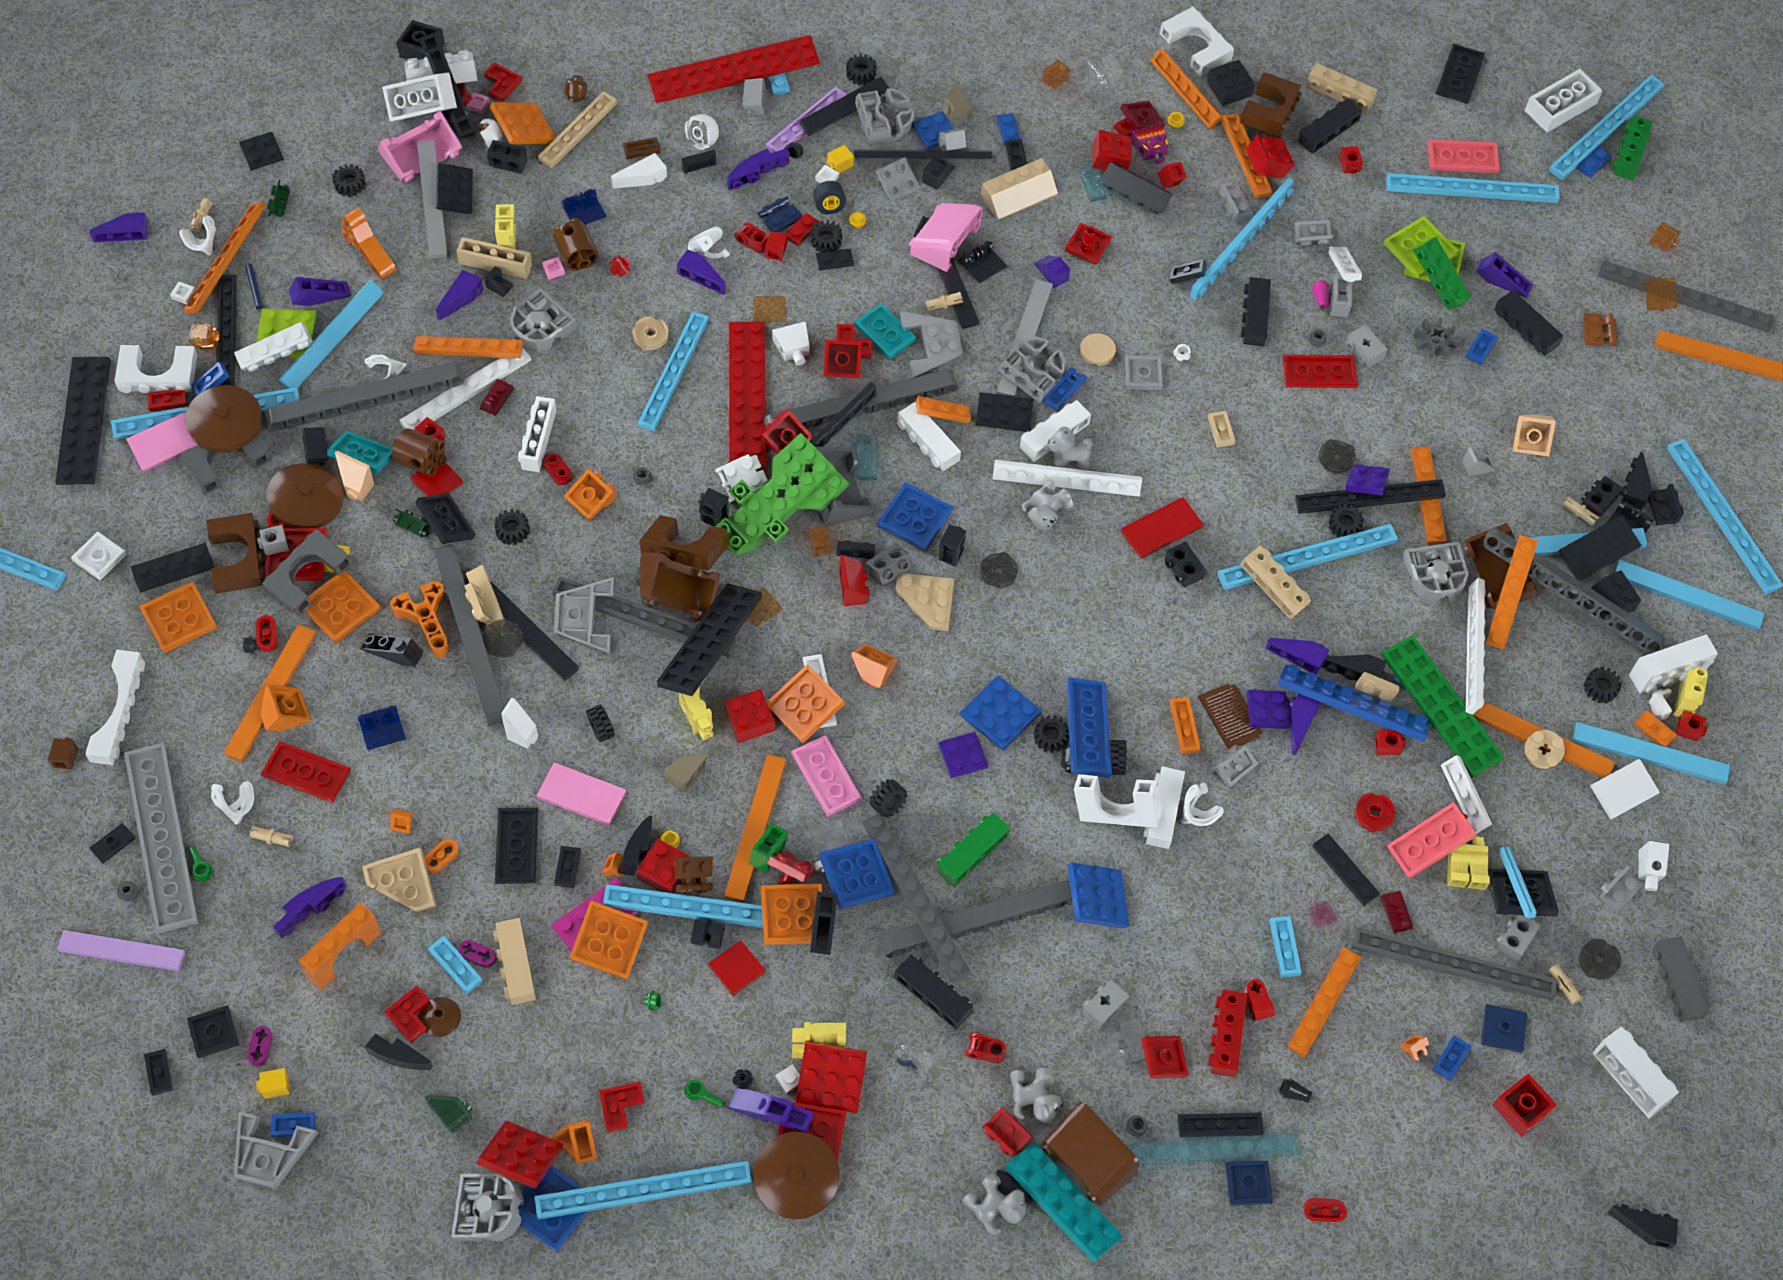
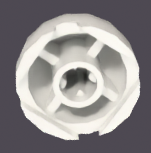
[685,114,719,150]

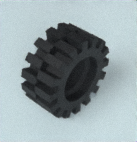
[846,54,877,85]
[332,164,366,197]
[811,220,842,252]
[1328,504,1364,538]
[494,509,530,545]
[1584,667,1622,704]
[586,704,615,742]
[1034,715,1069,753]
[1110,740,1127,775]
[869,779,908,818]

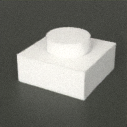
[815,165,839,183]
[170,282,196,304]
[775,1064,800,1094]

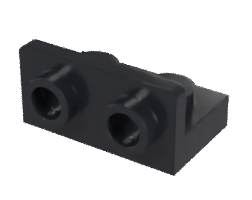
[1648,484,1684,526]

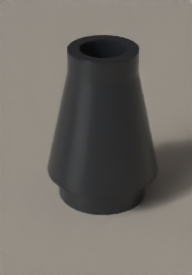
[1279,1078,1312,1103]

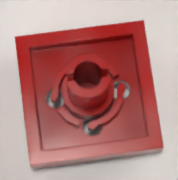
[1065,223,1112,265]
[767,851,816,885]

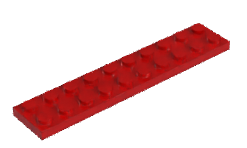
[647,35,820,103]
[729,322,766,475]

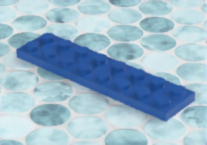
[1277,665,1431,742]

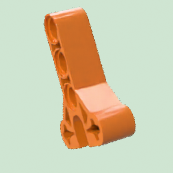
[341,208,397,280]
[390,581,449,658]

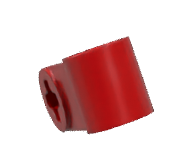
[734,222,767,253]
[1244,979,1275,1021]
[965,1033,1006,1063]

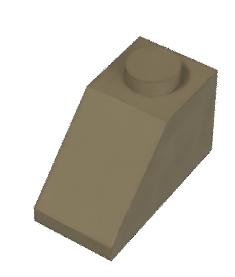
[942,82,972,121]
[664,753,708,793]

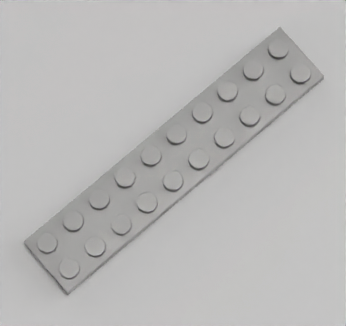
[124,743,199,934]

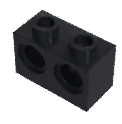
[487,140,528,174]
[1581,476,1623,517]
[698,488,729,527]
[938,524,966,567]
[1164,541,1206,588]

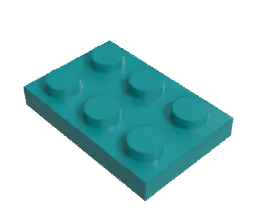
[854,303,916,360]
[327,430,393,475]

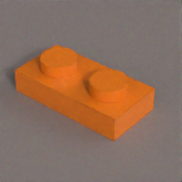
[1634,710,1677,747]

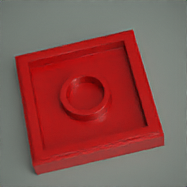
[410,463,463,496]
[708,940,766,996]
[1141,1036,1189,1079]

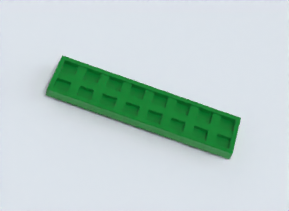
[1381,635,1505,778]

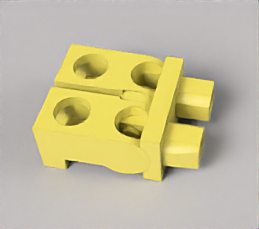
[495,204,516,249]
[1673,667,1708,717]
[679,688,713,741]
[1447,837,1490,890]
[792,1022,846,1059]

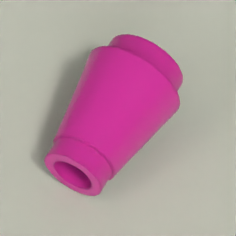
[1312,281,1329,308]

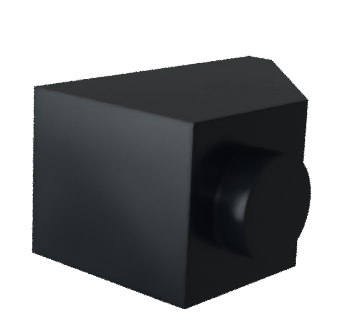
[922,158,955,190]

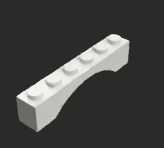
[85,650,145,765]

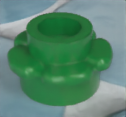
[644,990,661,1011]

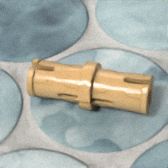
[189,198,213,232]
[926,291,963,312]
[1562,496,1600,527]
[250,826,293,848]
[1548,964,1583,1005]

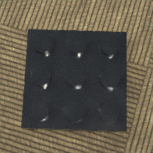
[1488,868,1559,917]

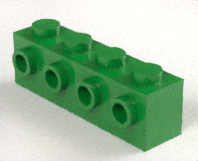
[1612,115,1654,181]
[1413,237,1471,310]
[937,812,1010,887]

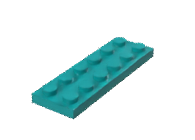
[1005,1143,1124,1263]

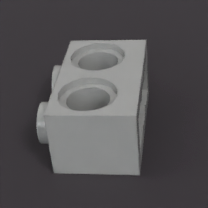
[1330,275,1352,318]
[1496,915,1541,962]

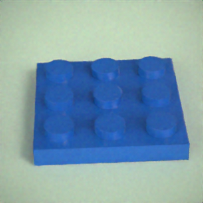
[877,482,953,552]
[960,675,1042,751]
[818,839,895,910]
[1067,862,1130,928]
[506,1165,589,1253]

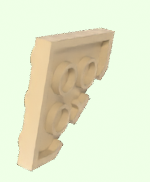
[896,573,954,631]
[362,848,436,913]

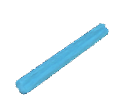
[1500,846,1537,919]

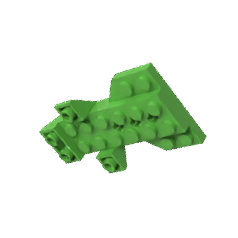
[715,433,850,556]

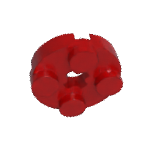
[1354,793,1395,832]

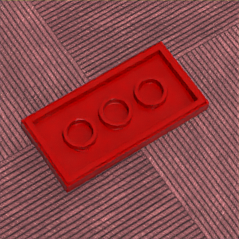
[1282,355,1358,388]
[1121,497,1204,559]
[261,741,351,803]

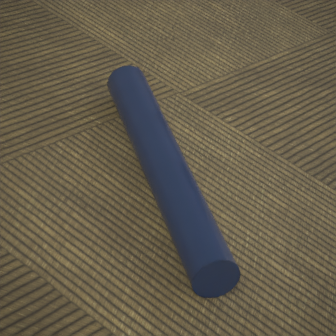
[245,263,263,310]

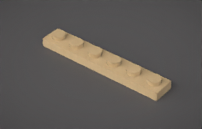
[538,91,617,168]

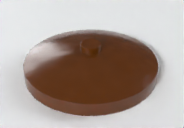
[185,385,262,452]
[267,463,344,528]
[754,1132,840,1219]

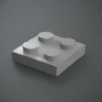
[1124,355,1162,390]

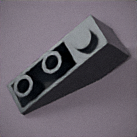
[1620,452,1652,510]
[360,633,424,667]
[1322,654,1387,681]
[1608,1204,1678,1249]

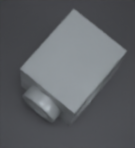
[938,128,966,151]
[258,525,289,556]

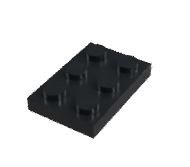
[436,163,473,214]
[975,392,1034,432]
[415,493,476,544]

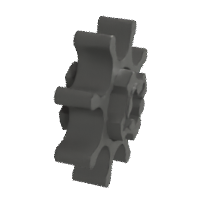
[1413,318,1459,358]

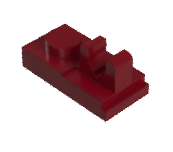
[480,379,514,416]
[1380,891,1413,934]

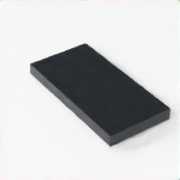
[1435,43,1485,104]
[1559,515,1642,581]
[495,807,539,884]

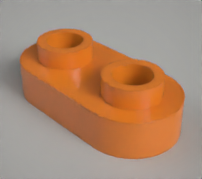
[424,839,459,874]

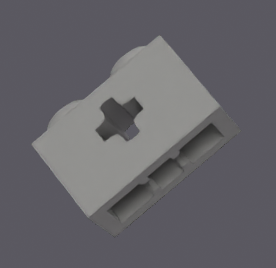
[1346,324,1388,368]
[1082,980,1130,1030]

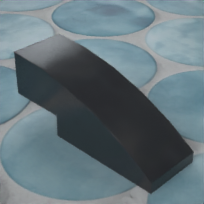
[618,816,653,876]
[810,892,838,955]
[365,1033,433,1070]

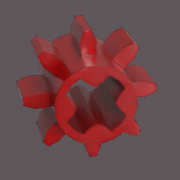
[609,255,631,277]

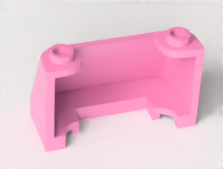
[378,111,462,183]
[909,203,983,272]

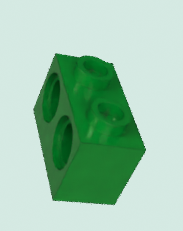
[749,823,789,873]

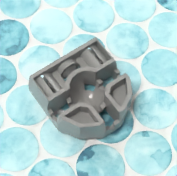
[855,88,914,144]
[510,288,577,352]
[998,336,1066,403]
[1403,542,1469,602]
[451,1173,524,1242]

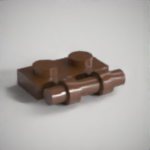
[675,856,713,894]

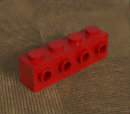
[1207,989,1247,1078]

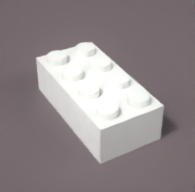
[404,50,477,83]
[1525,69,1602,133]
[382,73,457,121]
[1629,634,1718,694]
[1592,1026,1679,1118]

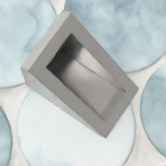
[1462,447,1495,477]

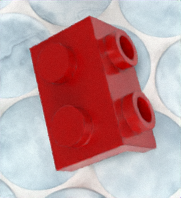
[982,1107,1033,1156]

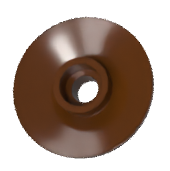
[419,997,461,1037]

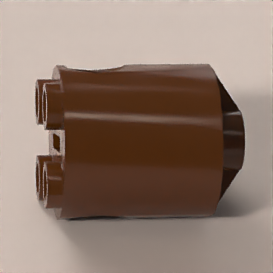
[553,218,599,271]
[392,428,447,476]

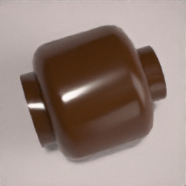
[564,75,588,102]

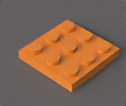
[490,102,556,144]
[305,571,381,644]
[139,581,218,654]
[767,664,846,743]
[760,883,822,945]
[569,901,649,980]

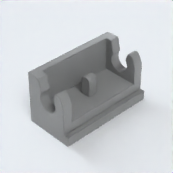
[743,78,766,115]

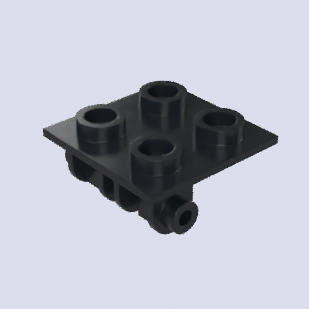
[958,241,1007,284]
[1605,501,1654,533]

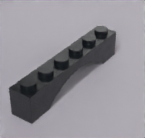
[419,32,476,139]

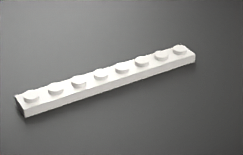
[400,349,531,430]
[993,460,1142,496]
[1466,578,1486,715]

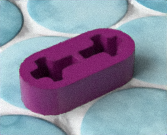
[458,940,496,968]
[247,1026,273,1067]

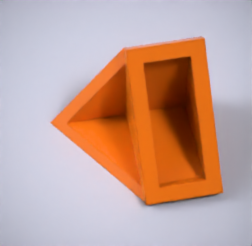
[551,1120,597,1164]

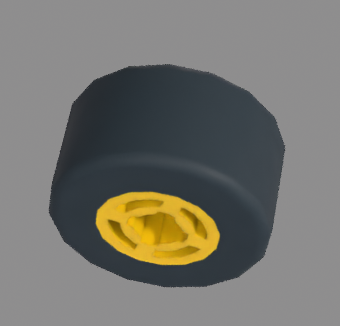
[813,181,846,215]

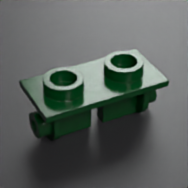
[267,179,290,217]
[393,508,430,537]

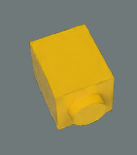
[826,145,854,174]
[256,1068,290,1099]

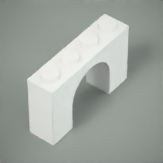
[1160,7,1234,77]
[114,345,198,393]
[1074,774,1162,828]

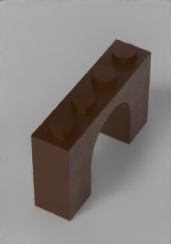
[1240,72,1302,136]
[206,513,265,594]
[639,515,729,571]

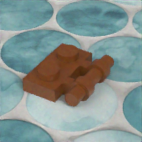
[1582,313,1617,346]

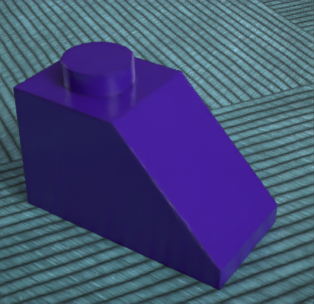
[1034,255,1070,288]

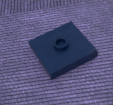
[1481,1004,1527,1053]
[1225,1161,1273,1206]

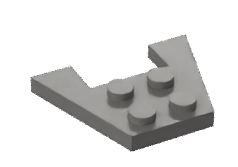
[899,311,963,378]
[554,577,616,654]
[234,1112,318,1189]

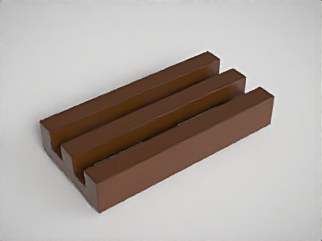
[623,137,660,159]

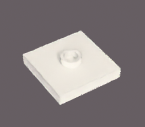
[71,532,127,580]

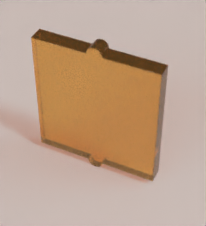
[1645,277,1678,311]
[752,296,787,322]
[748,587,783,628]

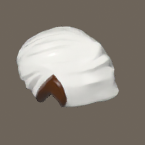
[478,119,503,148]

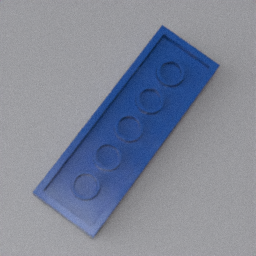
[1067,677,1112,779]

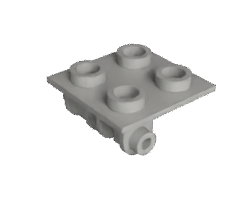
[875,157,920,202]

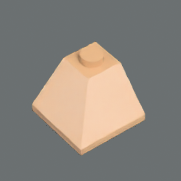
[1512,414,1556,456]
[335,451,374,501]

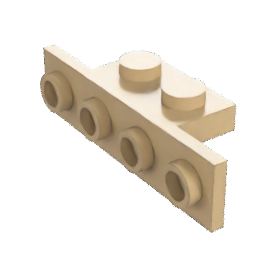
[465,565,510,641]

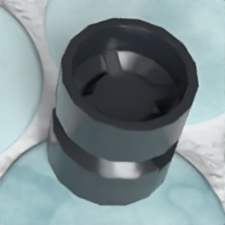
[691,918,725,949]

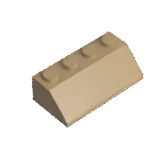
[981,158,1058,220]

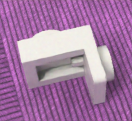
[1649,688,1672,721]

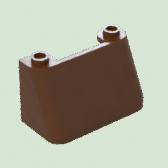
[1464,523,1539,610]
[640,552,721,621]
[1042,1101,1139,1207]

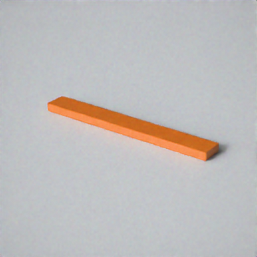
[183,202,266,315]
[1655,330,1783,381]
[223,624,316,762]
[1473,702,1615,778]
[724,754,786,903]

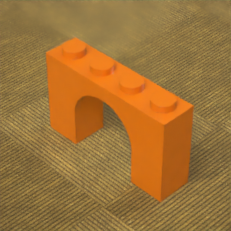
[299,903,381,991]

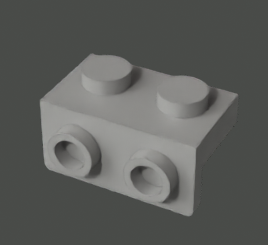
[1294,220,1334,246]

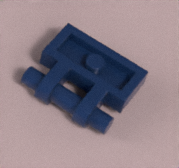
[757,196,803,233]

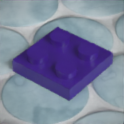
[1346,464,1390,495]
[1247,690,1290,729]
[938,732,988,778]

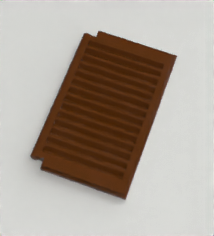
[1198,684,1263,750]

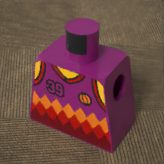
[1131,123,1169,164]

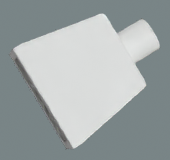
[772,322,809,366]
[1638,841,1669,891]

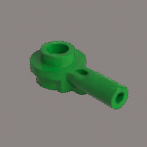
[188,846,213,882]
[684,1080,725,1108]

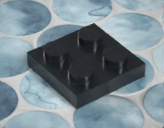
[239,131,284,171]
[187,1005,239,1059]

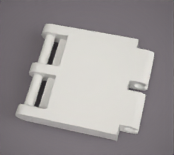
[715,454,768,503]

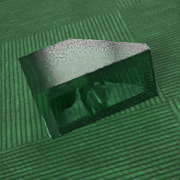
[424,1095,473,1135]

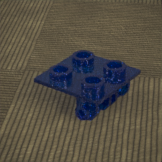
[561,188,607,224]
[358,705,406,751]

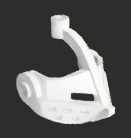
[180,215,216,255]
[688,226,730,259]
[365,354,407,380]
[211,781,254,825]
[1180,783,1224,826]

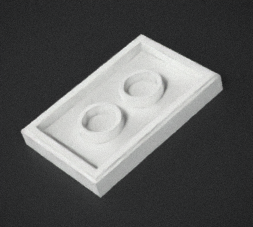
[1590,759,1660,819]

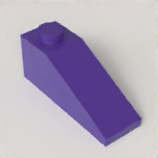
[90,212,148,243]
[677,249,726,295]
[1476,252,1533,298]
[435,270,484,320]
[289,277,351,306]
[1265,638,1329,675]
[1288,694,1321,755]

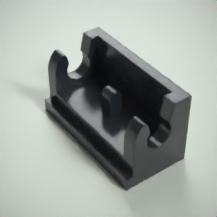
[303,427,328,466]

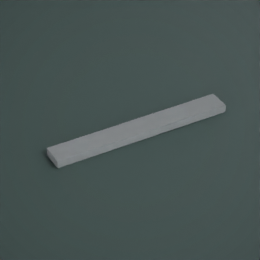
[417,140,448,259]
[997,279,1053,397]

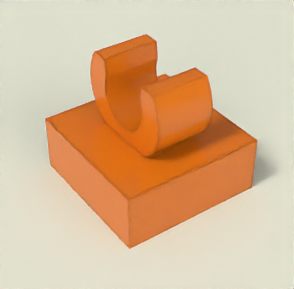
[390,809,413,834]
[601,852,624,877]
[1400,1034,1429,1061]

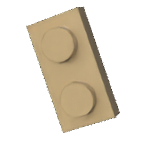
[1207,411,1236,448]
[1355,672,1399,703]

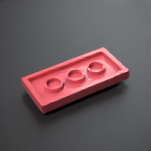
[1428,139,1500,174]
[1387,802,1477,879]

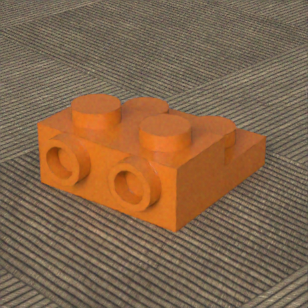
[563,469,618,521]

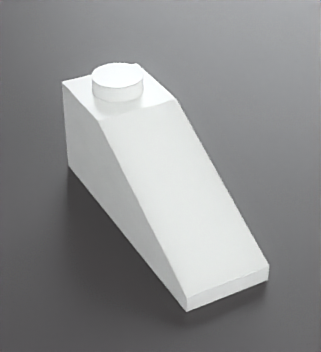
[611,153,667,188]
[501,698,538,749]

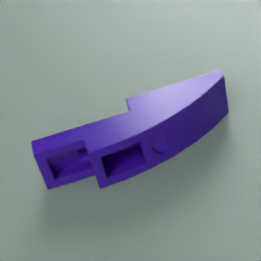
[727,148,789,190]
[273,877,347,939]
[728,1088,814,1133]

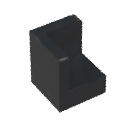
[485,266,513,297]

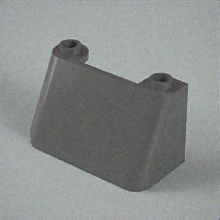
[808,447,875,526]

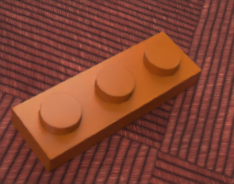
[916,396,971,424]
[1169,697,1201,754]

